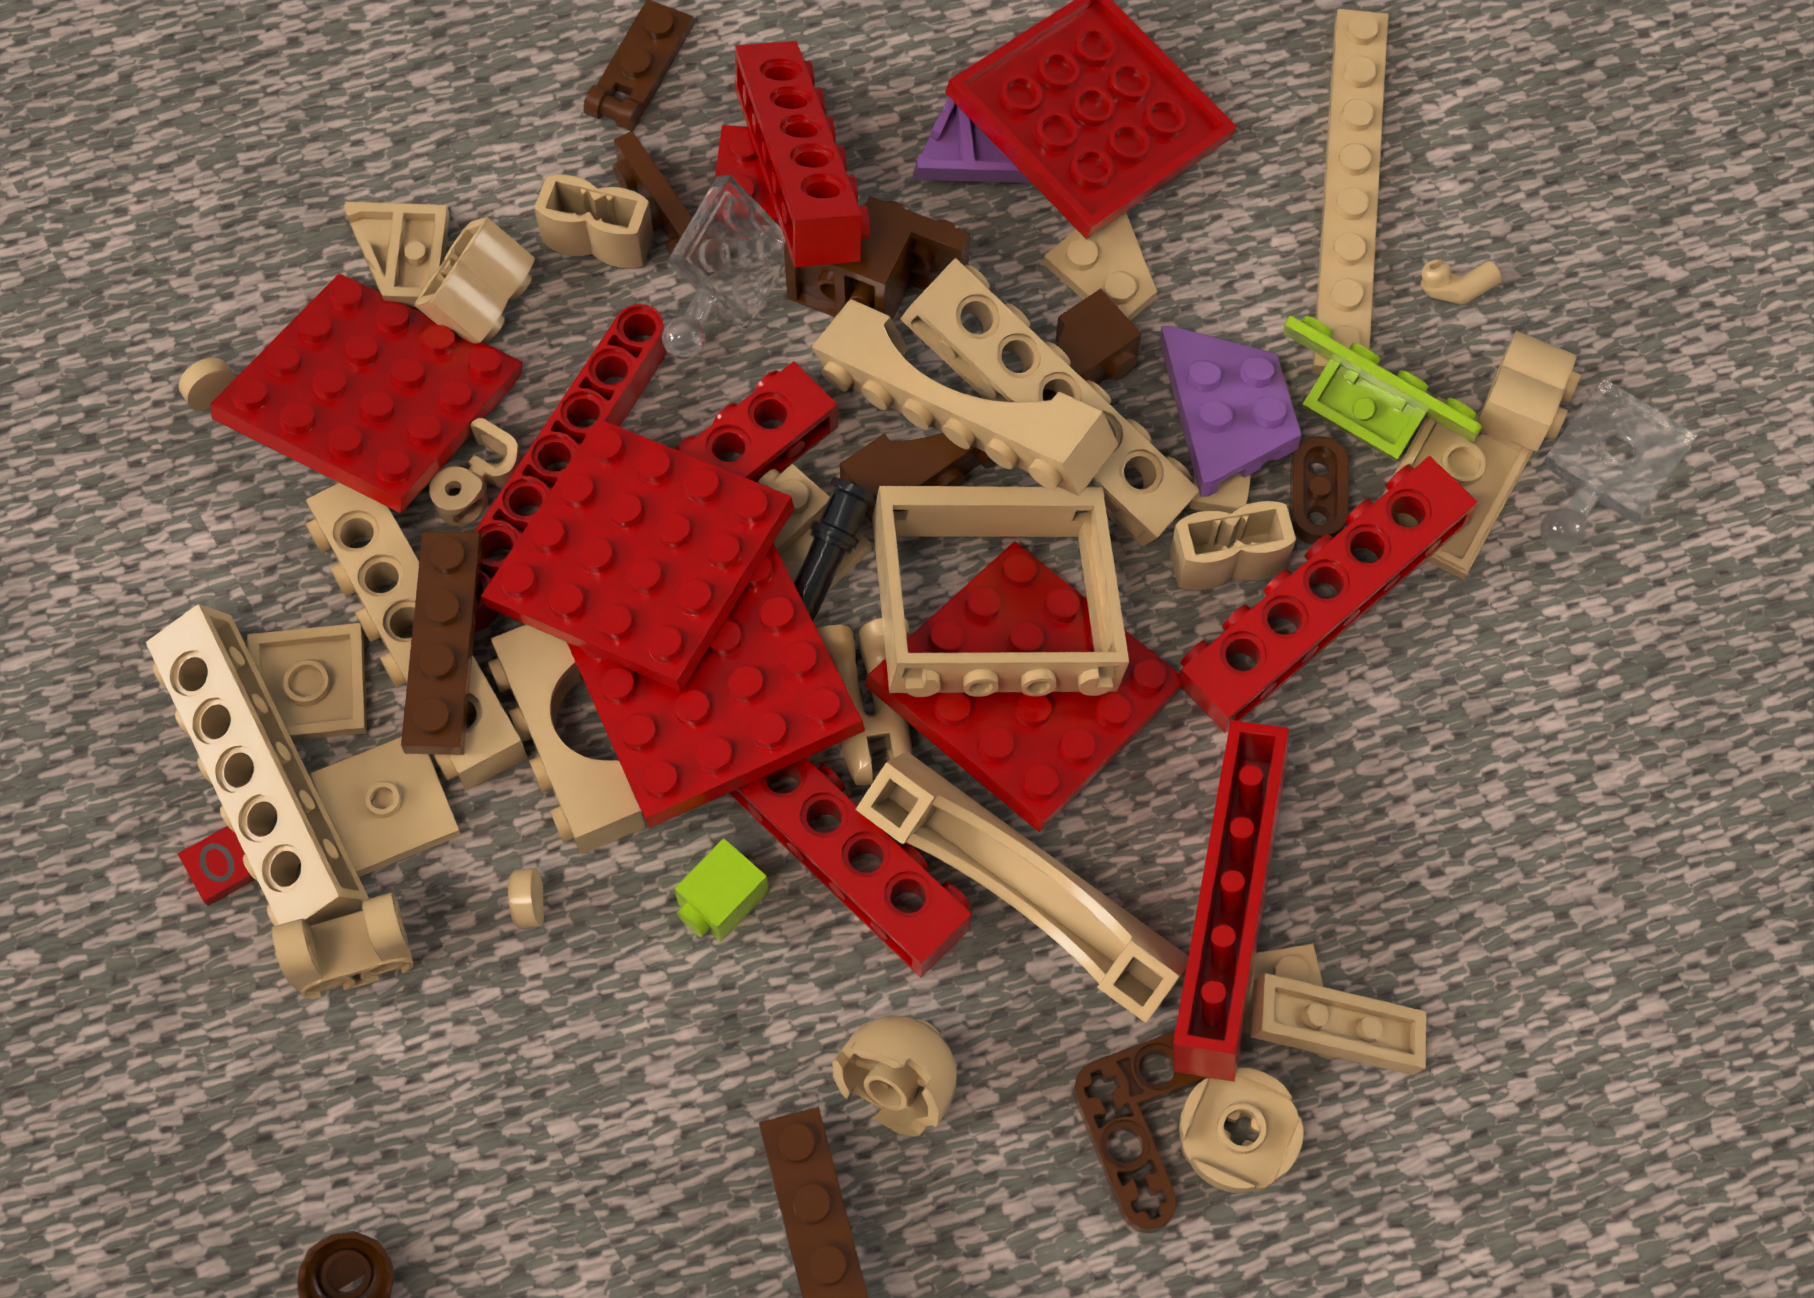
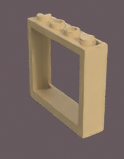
[872,486,1129,697]

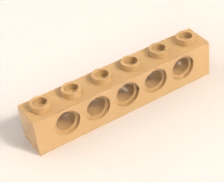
[900,258,1200,546]
[305,483,528,791]
[146,604,369,926]

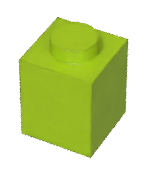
[674,838,769,942]

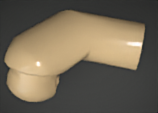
[1421,260,1502,305]

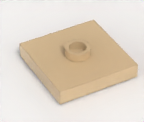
[310,737,461,877]

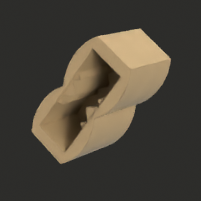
[534,174,654,268]
[414,217,535,344]
[1477,331,1581,452]
[1169,501,1296,590]

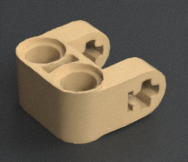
[272,892,413,999]

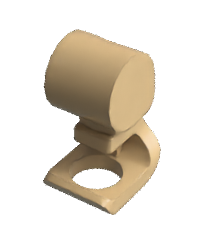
[429,418,523,526]

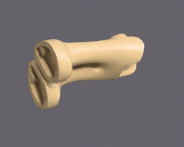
[817,618,912,786]

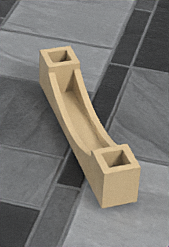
[811,299,1119,496]
[855,752,1188,1023]

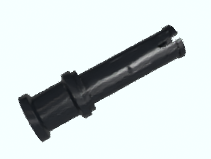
[794,477,877,622]

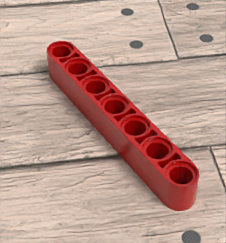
[474,304,667,632]

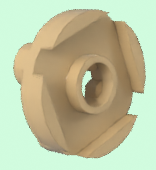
[1179,1067,1304,1193]

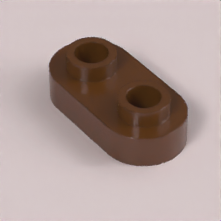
[1289,436,1349,544]

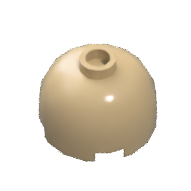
[833,1015,957,1137]

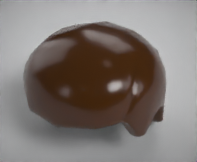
[297,1231,394,1298]

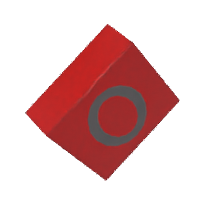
[178,826,255,907]

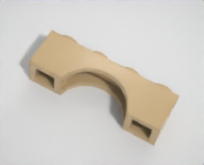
[487,625,645,855]

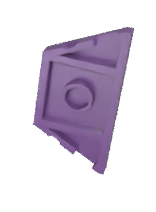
[913,96,1031,183]
[1160,325,1302,497]

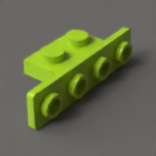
[1284,315,1482,462]

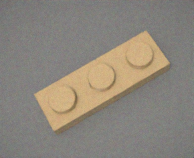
[1251,973,1427,1075]

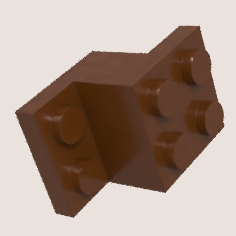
[783,196,970,321]

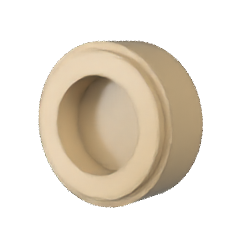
[179,358,236,411]
[508,868,544,929]

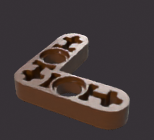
[1073,1031,1208,1234]

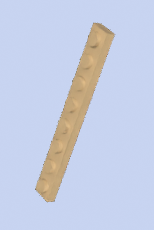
[1312,9,1388,374]

